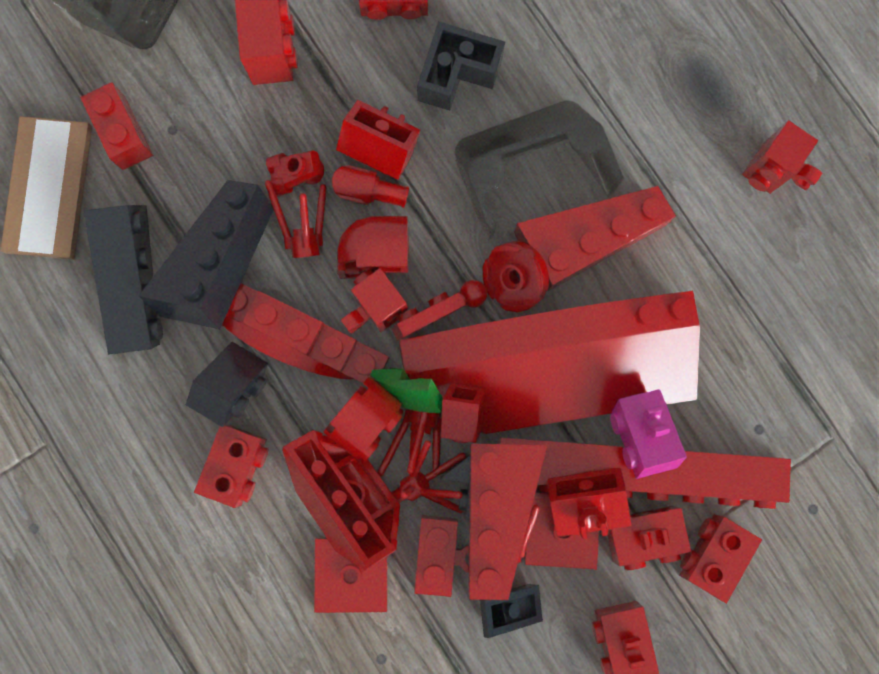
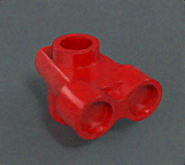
[266,150,324,197]

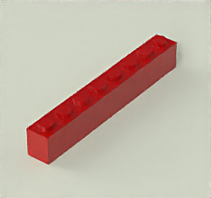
[498,438,791,509]

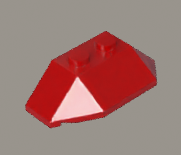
[282,430,400,571]

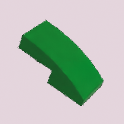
[370,368,443,413]

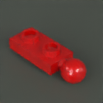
[391,280,487,341]

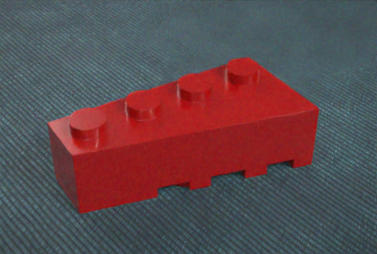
[514,186,676,291]
[468,444,547,600]

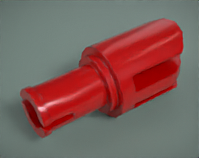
[332,165,409,208]

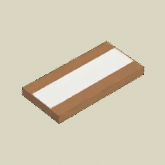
[0,116,92,260]

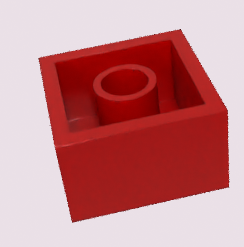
[235,0,298,85]

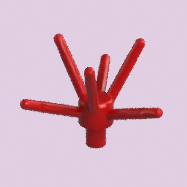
[391,431,466,514]

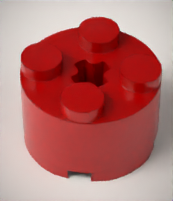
[323,376,404,461]

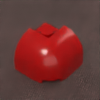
[337,216,409,279]

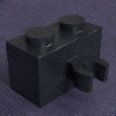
[185,341,268,427]

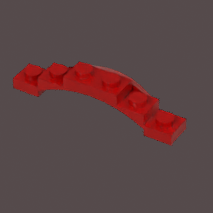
[222,283,389,383]

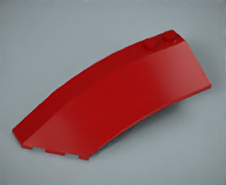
[399,290,700,434]

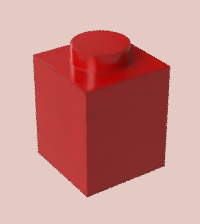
[441,383,486,443]

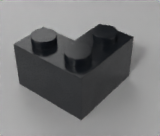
[417,21,505,111]

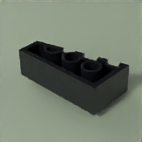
[139,180,273,330]
[83,205,163,355]

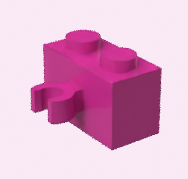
[610,389,687,479]

